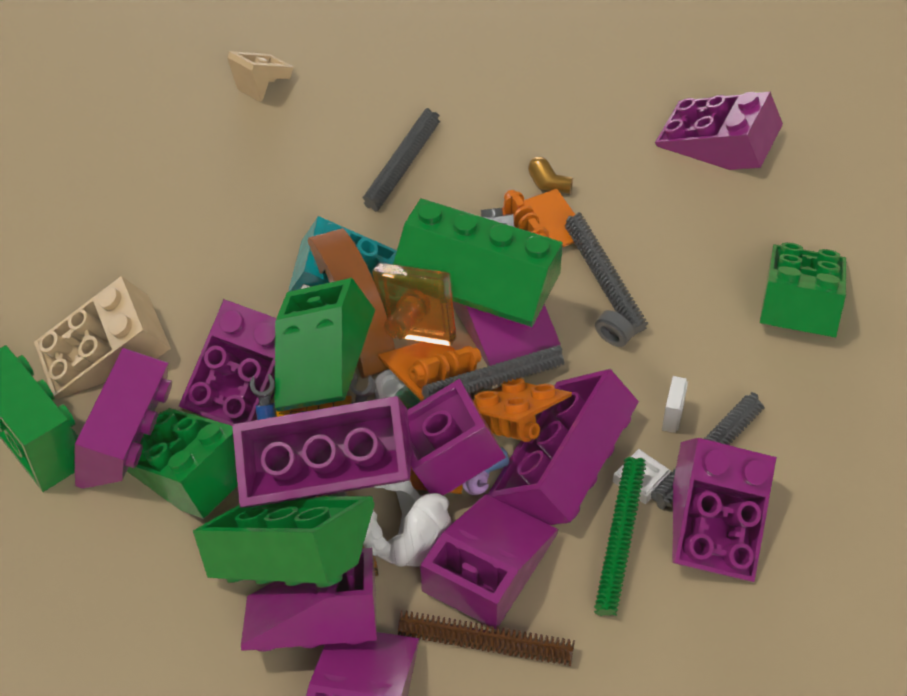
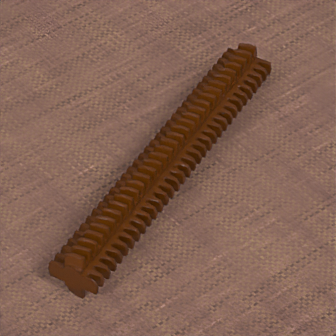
[398,610,575,667]

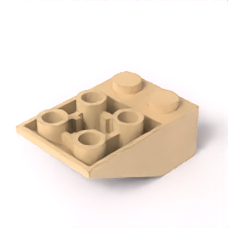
[34,276,171,399]

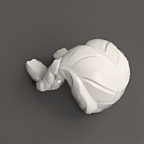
[363,481,452,567]

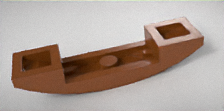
[307,228,395,379]

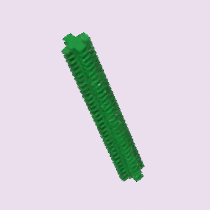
[594,457,646,616]

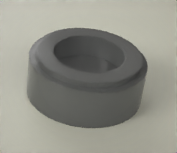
[595,310,634,347]

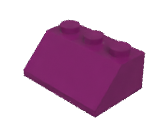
[75,348,172,489]

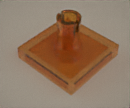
[373,263,457,346]

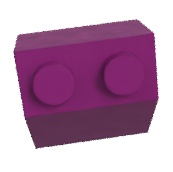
[407,379,506,496]

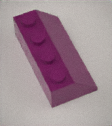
[487,368,639,525]
[232,396,412,509]

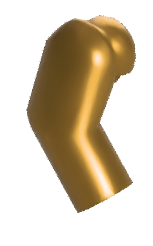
[528,157,573,194]

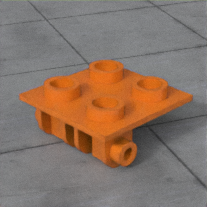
[502,189,576,247]
[378,336,482,401]
[473,378,572,442]

